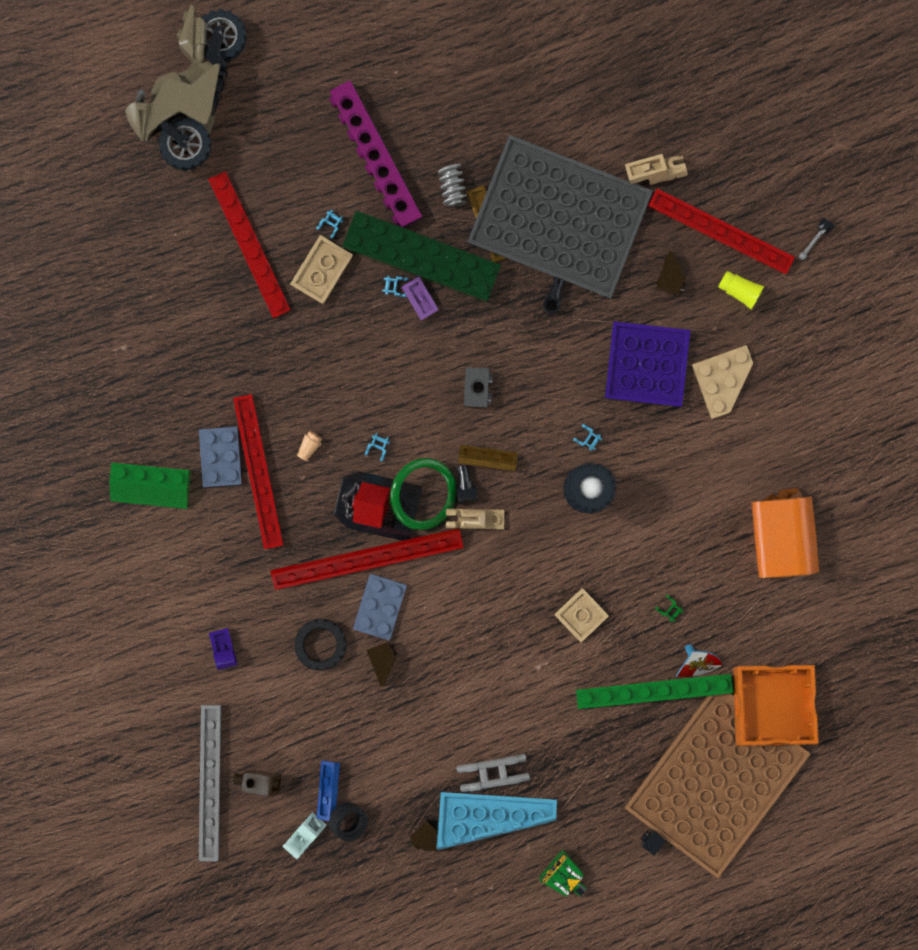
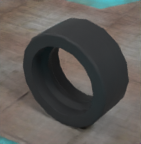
[329,802,368,842]

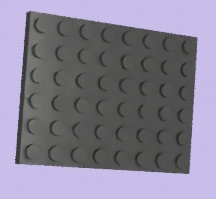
[467,135,652,299]

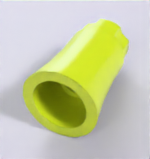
[718,271,764,310]

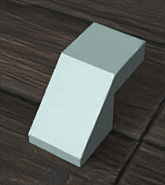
[282,812,327,859]

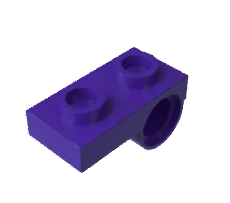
[209,628,238,671]

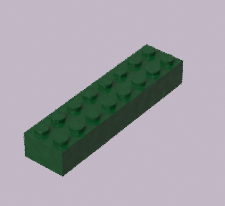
[342,211,501,303]

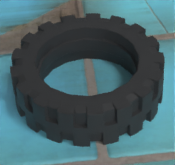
[294,619,346,671]

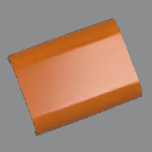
[751,496,819,578]

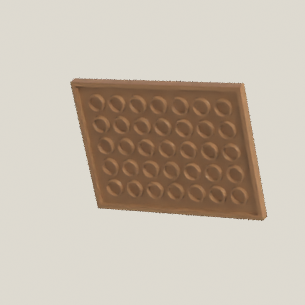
[624,694,810,878]

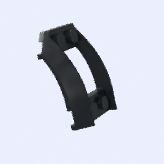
[333,471,422,541]

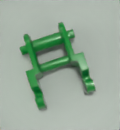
[655,594,684,623]

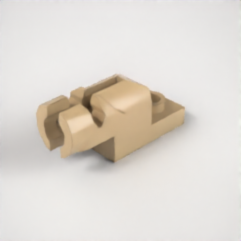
[625,154,688,185]
[446,509,504,529]

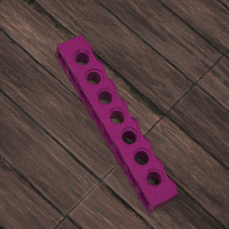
[329,80,422,229]

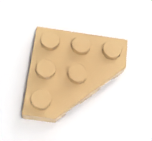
[692,345,753,419]

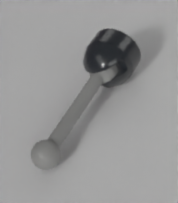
[799,217,835,260]

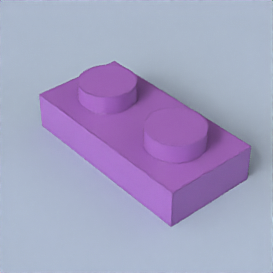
[402,277,438,320]

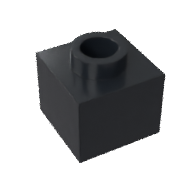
[640,829,666,856]

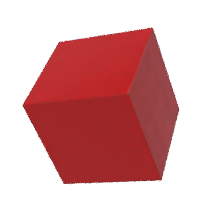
[353,482,390,528]

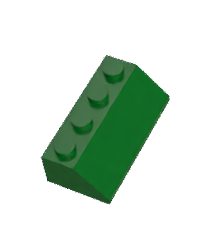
[109,463,191,509]

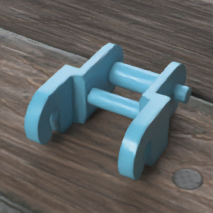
[316,209,343,239]
[382,276,409,297]
[573,424,602,451]
[365,433,389,462]

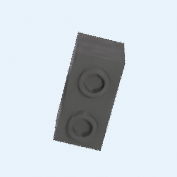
[464,367,493,408]

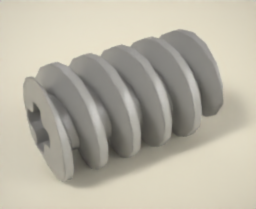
[438,164,468,206]

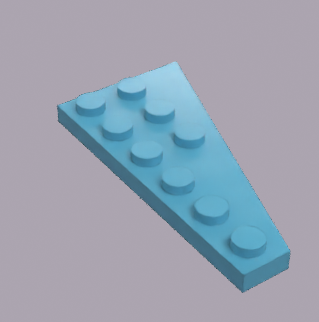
[437,792,557,850]

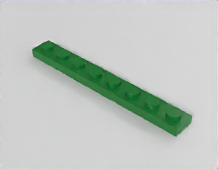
[576,674,733,709]

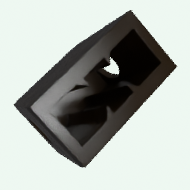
[233,770,282,797]

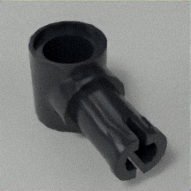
[542,277,565,316]
[456,465,478,505]

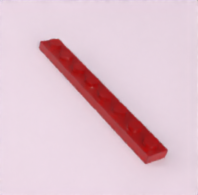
[208,171,291,319]
[648,189,795,275]
[233,394,284,549]

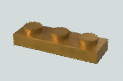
[458,444,518,471]

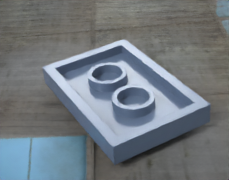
[199,427,242,487]
[353,574,407,641]

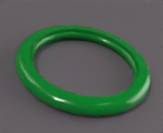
[390,458,457,530]

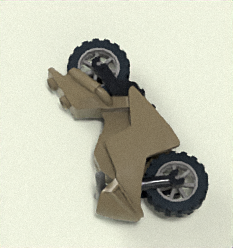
[125,5,247,172]

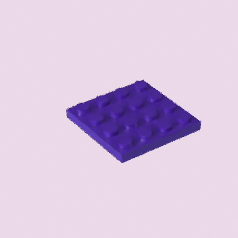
[605,321,690,407]

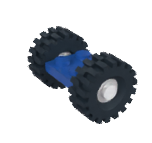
[563,463,617,513]

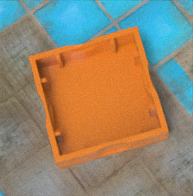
[733,665,818,746]

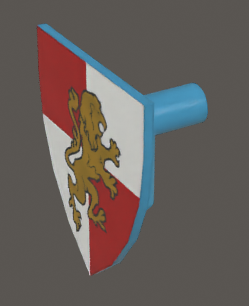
[676,644,723,677]

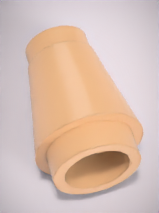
[297,431,322,461]

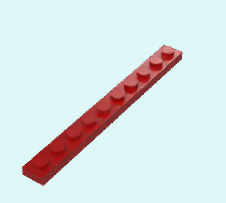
[270,528,464,590]

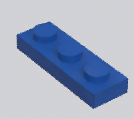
[317,760,340,821]

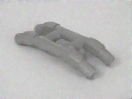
[457,754,530,792]

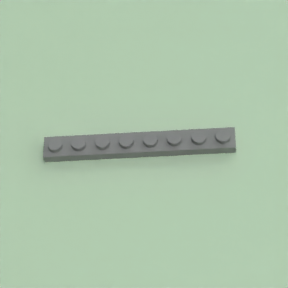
[199,705,221,861]

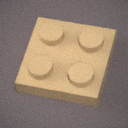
[554,588,609,642]

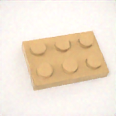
[290,235,353,305]

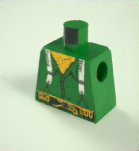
[539,849,587,897]

